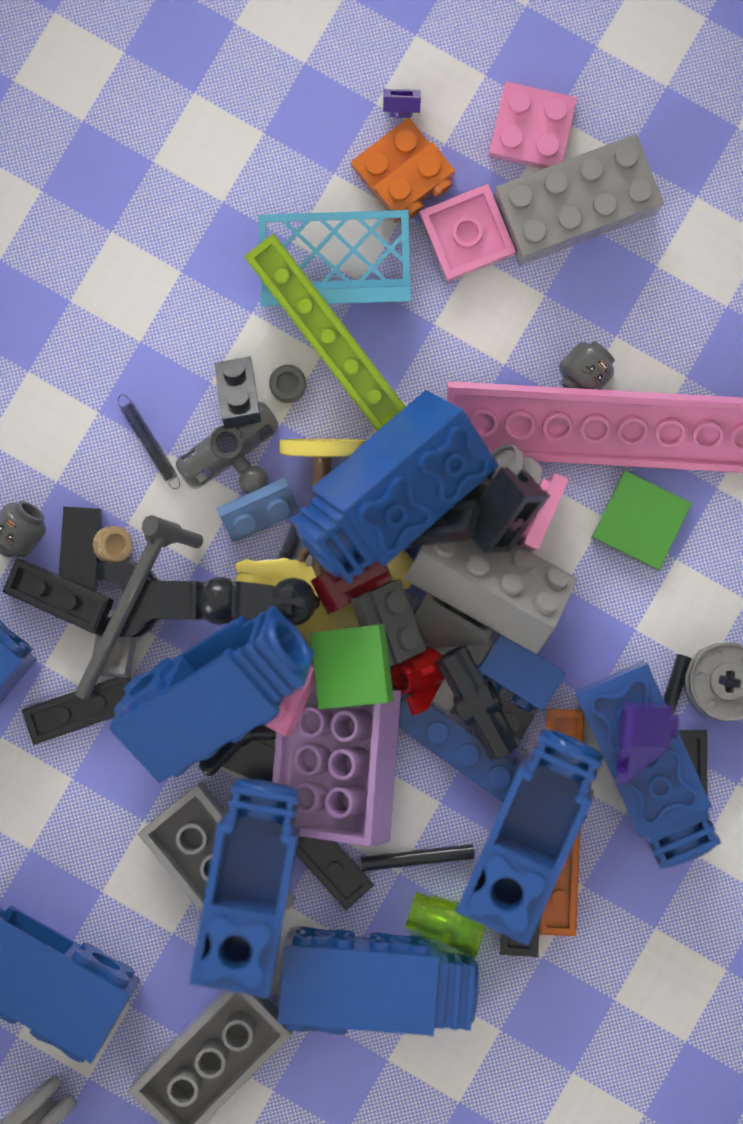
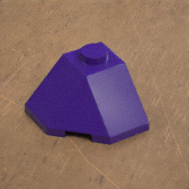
[615,701,679,784]

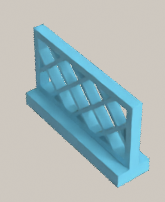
[258,210,411,306]

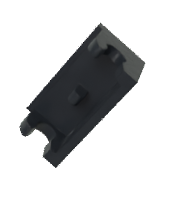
[473,467,550,553]

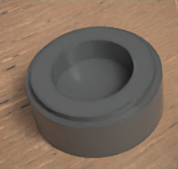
[269,365,307,403]

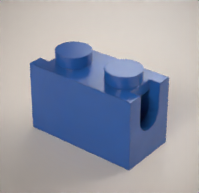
[478,633,566,712]

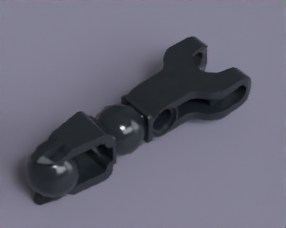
[96,562,320,637]

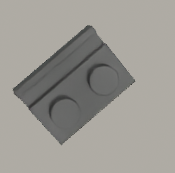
[351,579,426,666]

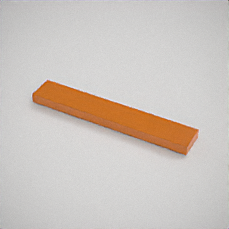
[540,708,585,936]

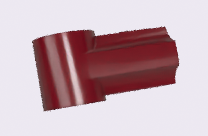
[310,562,392,615]

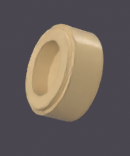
[93,526,133,562]

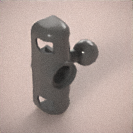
[176,402,278,494]

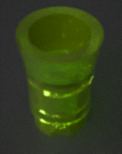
[405,892,486,959]

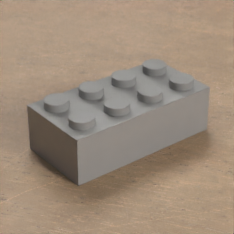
[493,134,664,266]
[404,538,578,654]
[138,781,296,913]
[128,990,293,1124]

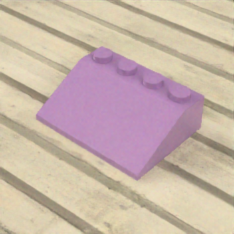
[272,683,401,847]

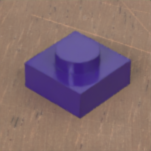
[383,89,421,118]

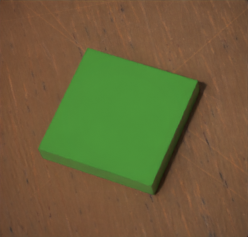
[591,471,692,570]
[310,624,394,710]

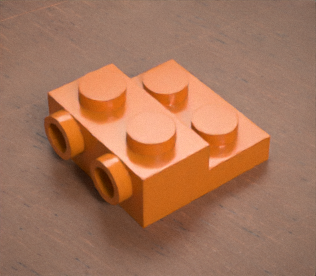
[351,118,455,223]

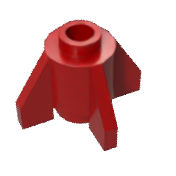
[390,646,445,716]

